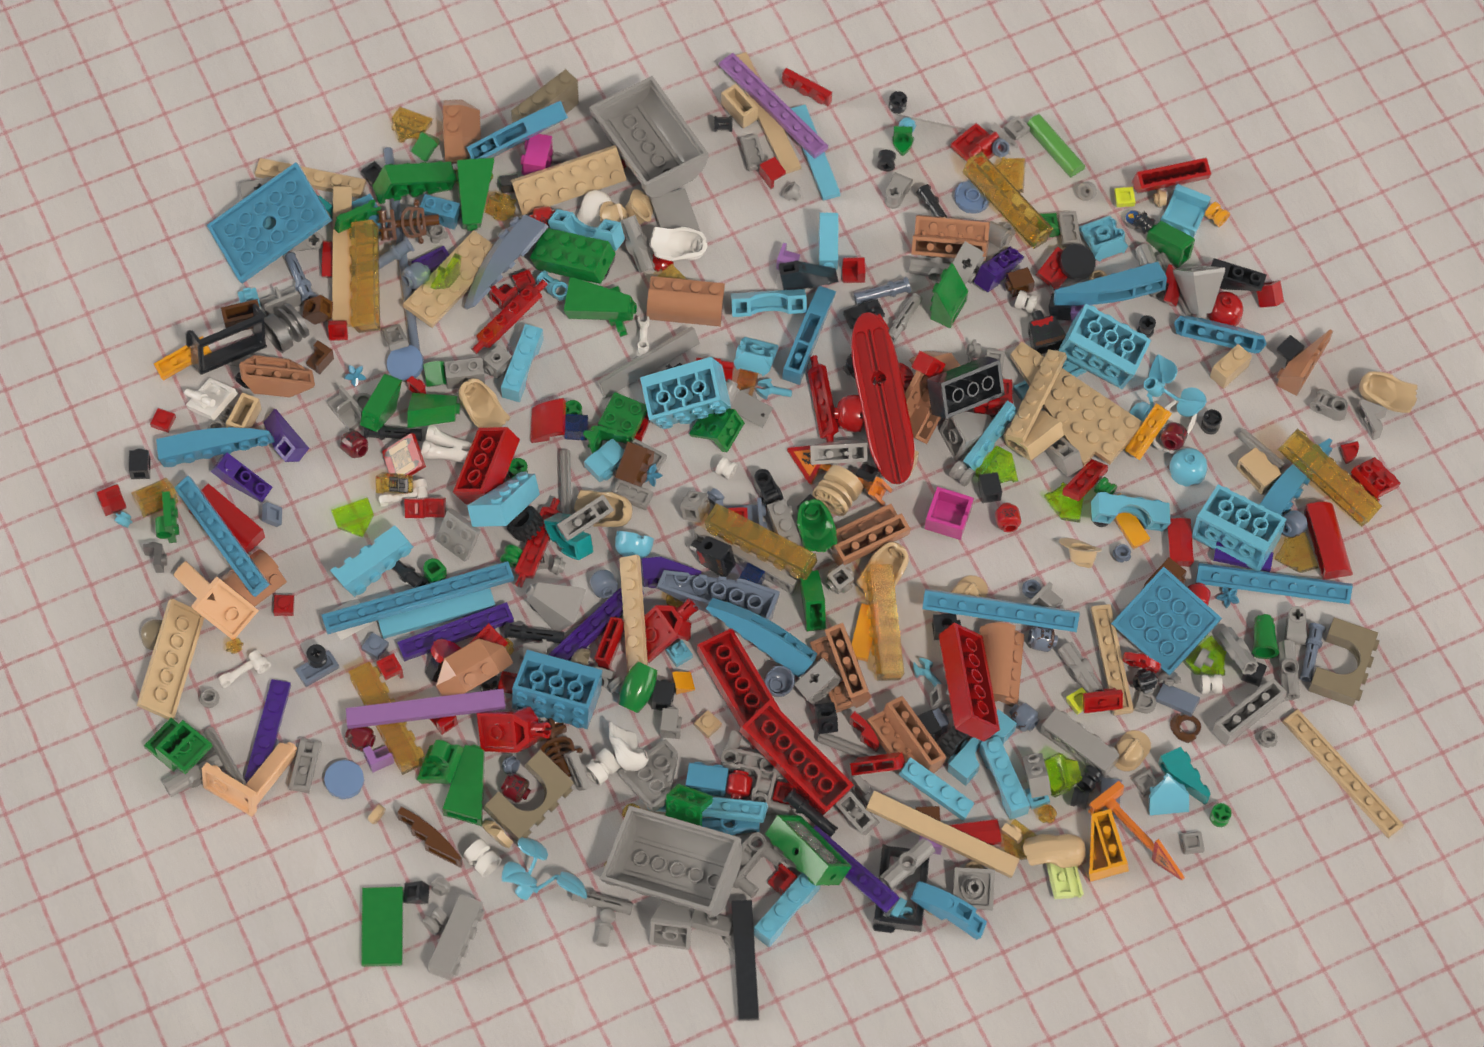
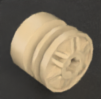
[812,465,864,516]

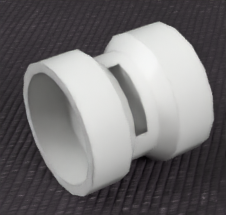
[1015,290,1038,314]
[1200,674,1222,694]

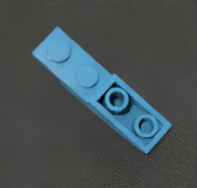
[911,881,987,940]

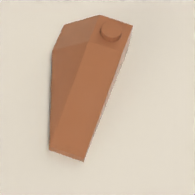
[1276,330,1333,396]

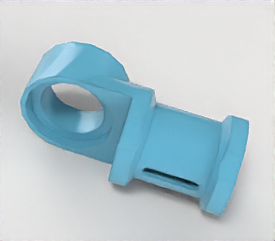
[535,270,568,300]

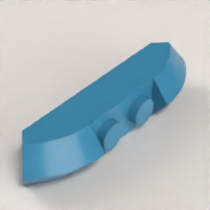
[1174,316,1267,353]

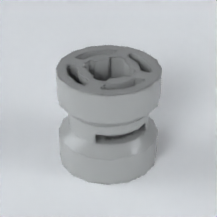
[949,460,975,487]
[422,907,449,935]

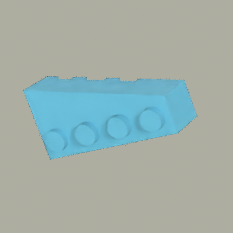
[467,472,540,527]
[330,526,414,597]

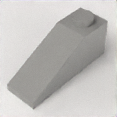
[1045,437,1083,477]
[810,439,868,465]
[557,495,614,541]

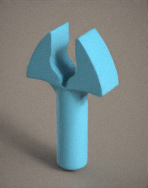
[756,379,792,400]
[913,658,942,687]

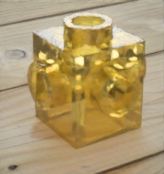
[485,193,516,221]

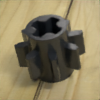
[1133,669,1157,694]

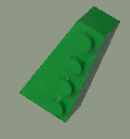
[373,161,457,204]

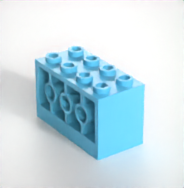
[1058,304,1151,389]
[640,357,731,429]
[1192,484,1286,571]

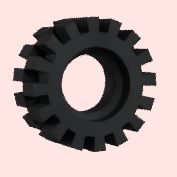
[507,505,544,542]
[938,725,971,758]

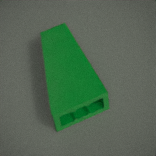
[457,158,494,231]
[564,277,637,321]
[442,745,485,826]

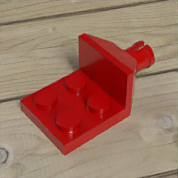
[644,598,699,663]
[477,706,551,753]

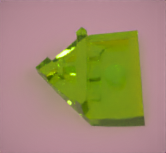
[430,253,462,289]
[975,446,1019,483]
[1044,482,1084,523]
[331,497,374,538]
[1183,635,1226,676]

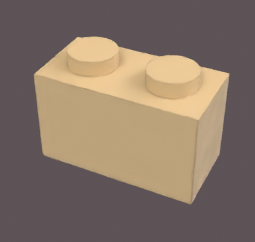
[721,84,758,129]
[1210,344,1252,389]
[226,392,262,428]
[1236,447,1281,495]

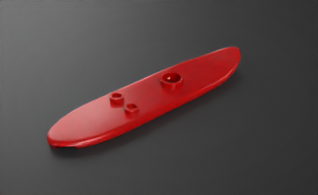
[851,312,915,484]

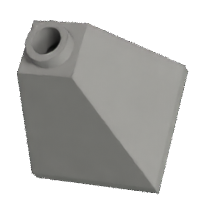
[1173,266,1225,318]
[939,412,993,462]
[525,582,586,632]
[649,900,692,950]

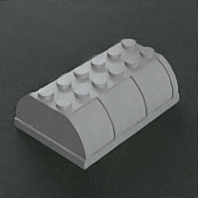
[590,76,709,197]
[600,806,742,916]

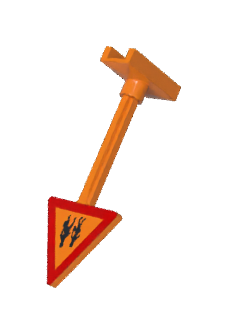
[787,445,892,506]
[1088,781,1185,881]

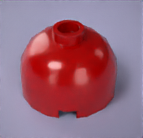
[1207,291,1243,326]
[833,395,864,432]

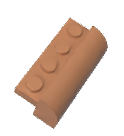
[911,215,990,261]
[647,276,725,327]
[905,368,948,444]
[829,504,911,566]
[220,549,287,607]
[979,622,1024,707]
[810,623,871,713]
[866,696,946,785]

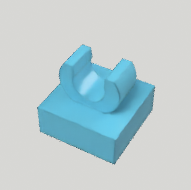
[238,287,261,307]
[666,640,693,668]
[890,897,914,919]

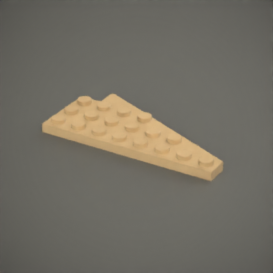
[1010,342,1143,466]

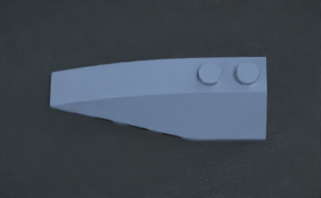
[464,215,548,309]
[657,570,780,621]

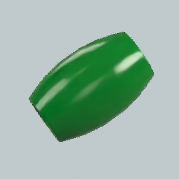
[618,661,657,713]

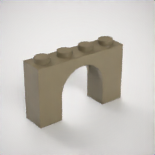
[511,69,579,145]
[1308,617,1380,707]
[483,749,574,842]

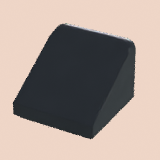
[499,174,518,193]
[403,881,430,904]

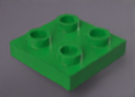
[598,392,647,441]
[155,491,180,543]
[417,740,464,784]

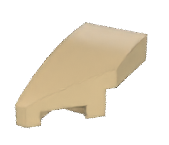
[482,820,513,848]

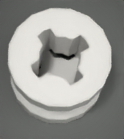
[715,457,738,480]

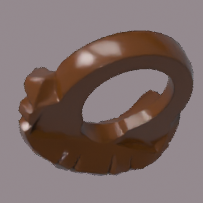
[1170,714,1201,743]

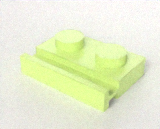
[1046,863,1084,899]

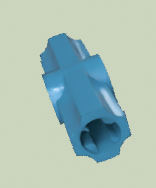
[702,817,760,836]

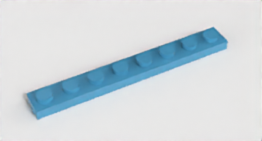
[174,476,270,597]
[1196,563,1353,604]
[922,589,1080,632]

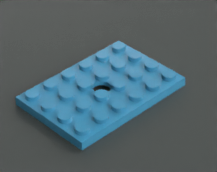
[207,162,332,284]

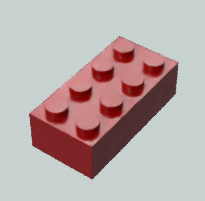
[453,427,520,504]

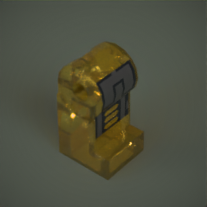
[376,472,413,494]

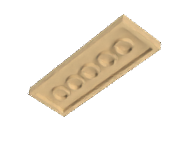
[511,145,627,215]
[403,230,493,328]
[136,599,204,720]

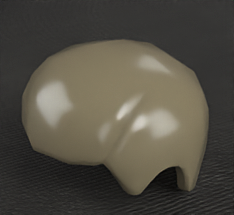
[141,619,162,650]
[571,648,591,666]

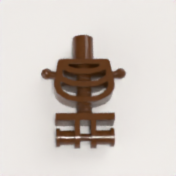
[377,199,440,244]
[536,718,583,777]

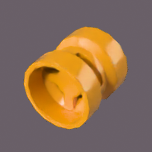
[1204,202,1230,227]

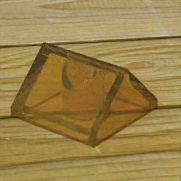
[131,478,178,518]

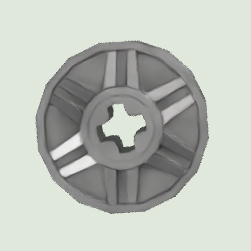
[264,303,310,353]

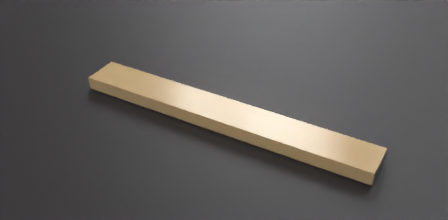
[736,52,801,174]
[332,186,352,327]
[1282,709,1404,838]
[865,791,1020,878]

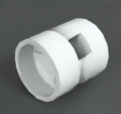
[585,748,621,786]
[463,839,501,877]

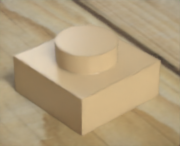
[694,710,722,739]
[1001,823,1023,845]

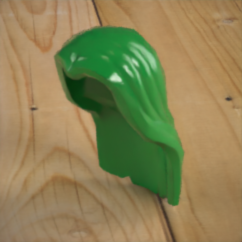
[797,499,838,552]

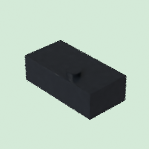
[927,356,1005,419]

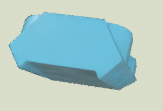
[1079,216,1128,262]
[734,337,779,376]

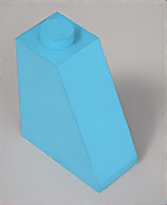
[818,213,838,270]

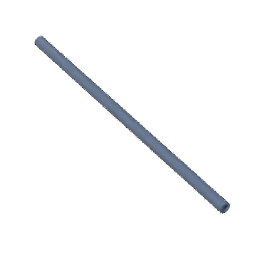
[384,147,420,351]

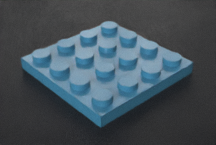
[1111,567,1222,676]

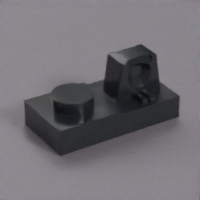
[843,299,885,329]

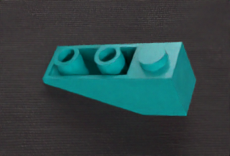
[1158,747,1210,805]

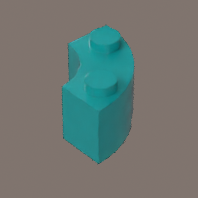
[544,513,593,560]

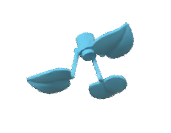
[1129,354,1207,422]
[502,837,587,900]

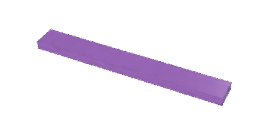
[719,53,828,159]
[346,689,506,729]

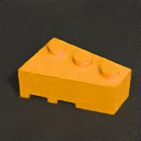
[1089,809,1129,882]

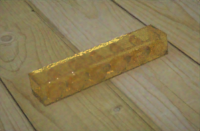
[962,152,1053,249]
[349,220,380,333]
[1277,428,1382,527]
[705,503,817,580]
[863,564,904,681]
[348,661,425,775]

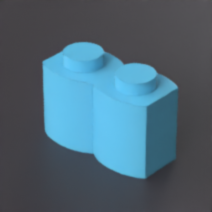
[584,439,625,483]

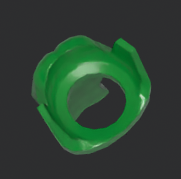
[583,425,630,454]

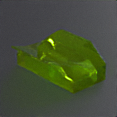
[1044,753,1082,798]

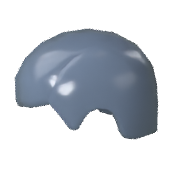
[764,666,795,697]

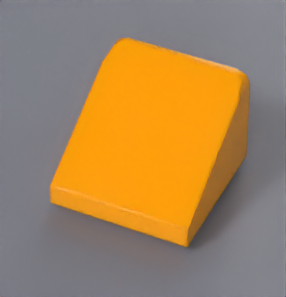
[672,671,695,695]

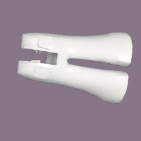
[421,425,472,464]

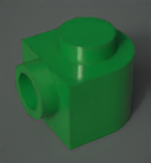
[423,558,447,584]

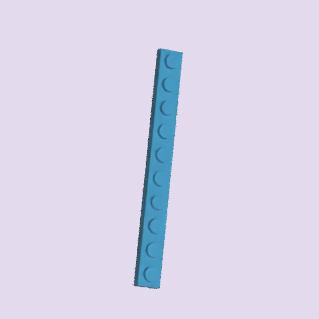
[322,561,514,635]

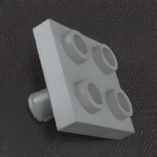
[435,508,481,562]
[953,867,995,910]

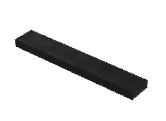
[731,900,759,1021]

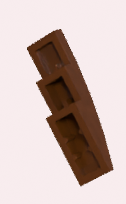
[397,806,463,868]

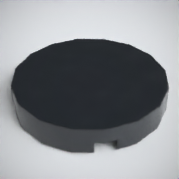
[1059,244,1096,281]

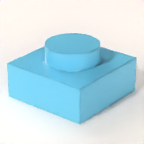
[1024,788,1050,810]

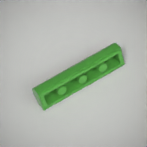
[1027,114,1085,178]

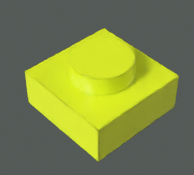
[1114,187,1136,207]
[1066,687,1086,715]

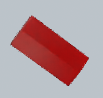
[1168,518,1194,567]
[594,617,624,670]
[850,752,905,776]
[949,819,1002,845]

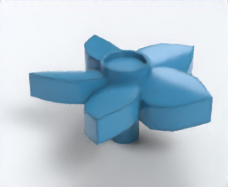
[344,365,366,387]
[645,464,663,487]
[1216,587,1239,608]

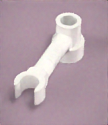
[637,316,651,358]
[379,479,428,507]
[218,650,271,688]

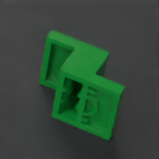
[144,717,213,775]

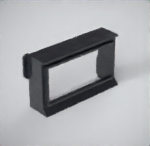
[185,304,267,375]
[873,843,930,933]

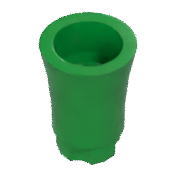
[1252,614,1279,659]

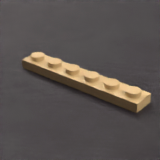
[255,158,366,198]
[1005,349,1067,443]
[619,555,648,672]
[1091,604,1134,716]

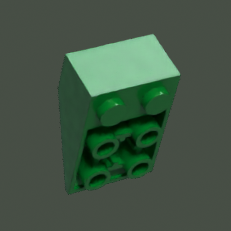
[929,263,968,329]

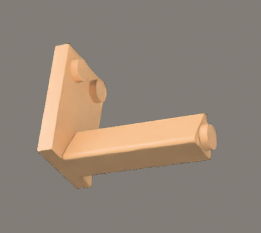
[174,561,259,641]
[202,742,297,817]

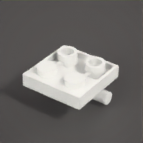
[185,378,238,421]

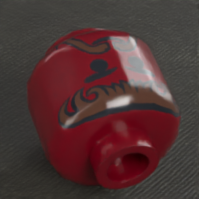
[1160,422,1188,450]
[340,430,368,459]
[345,727,376,752]
[500,773,531,803]

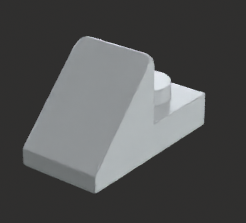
[1356,399,1388,440]

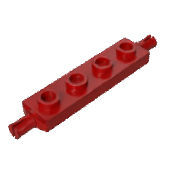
[471,279,548,354]
[807,355,839,443]
[515,498,560,588]

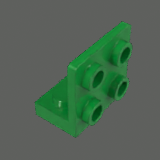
[689,408,745,453]
[665,784,713,826]

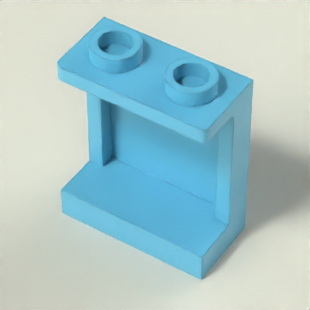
[1160,184,1211,238]

